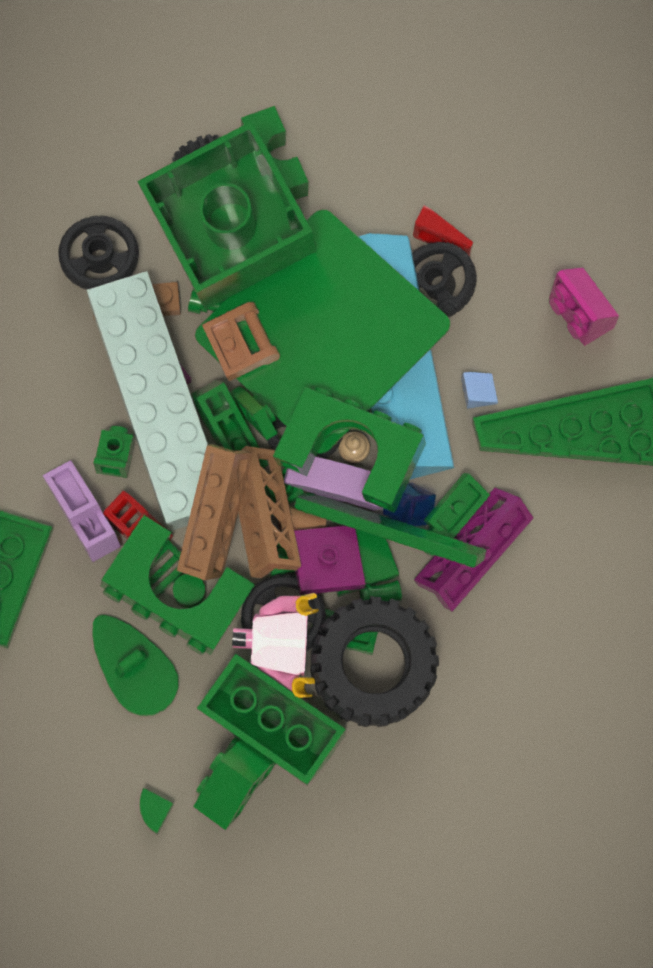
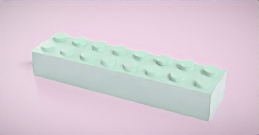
[87,271,208,531]

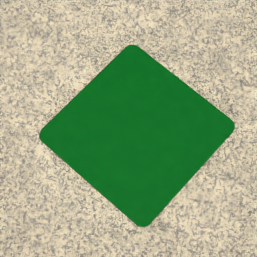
[195,209,450,454]

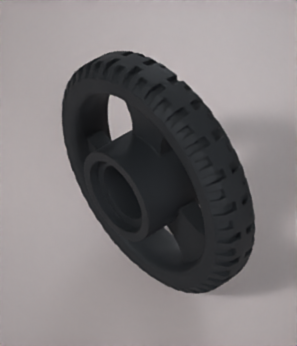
[58,215,139,290]
[412,242,477,317]
[241,574,326,651]

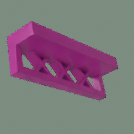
[414,488,533,612]

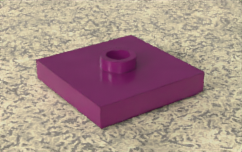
[294,526,365,595]

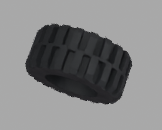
[310,597,439,727]

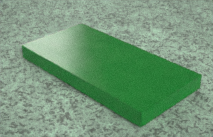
[0,510,53,649]

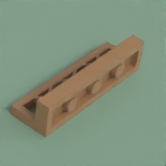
[177,445,253,580]
[238,446,301,578]

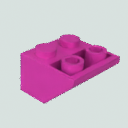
[549,268,619,346]

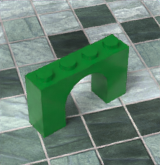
[273,387,426,513]
[100,515,255,655]

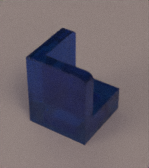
[383,483,436,526]

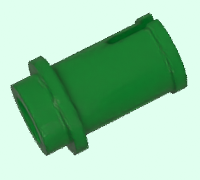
[359,580,402,601]

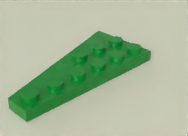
[472,378,653,466]

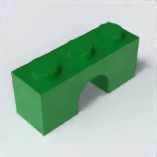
[241,106,309,200]

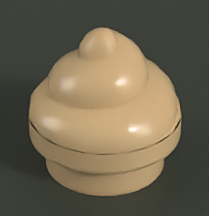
[338,432,370,463]

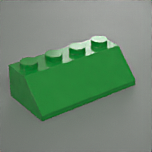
[197,654,346,786]

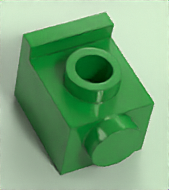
[93,426,135,478]

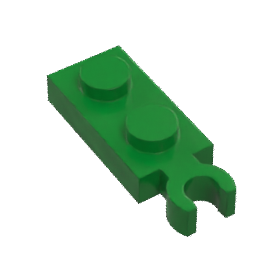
[229,386,278,440]
[423,473,490,556]

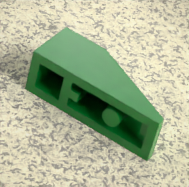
[190,380,269,468]

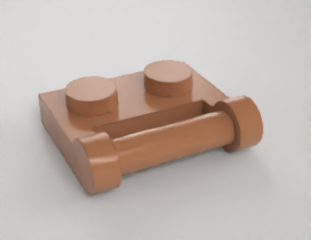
[202,302,280,381]

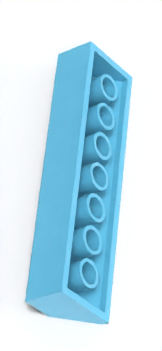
[359,233,455,480]

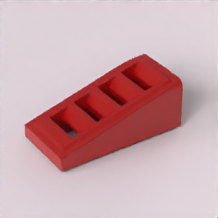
[413,205,473,257]
[103,490,173,541]

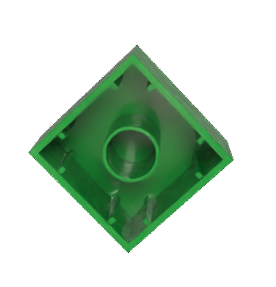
[137,121,316,310]

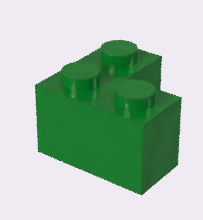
[193,737,276,831]

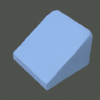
[461,372,498,409]

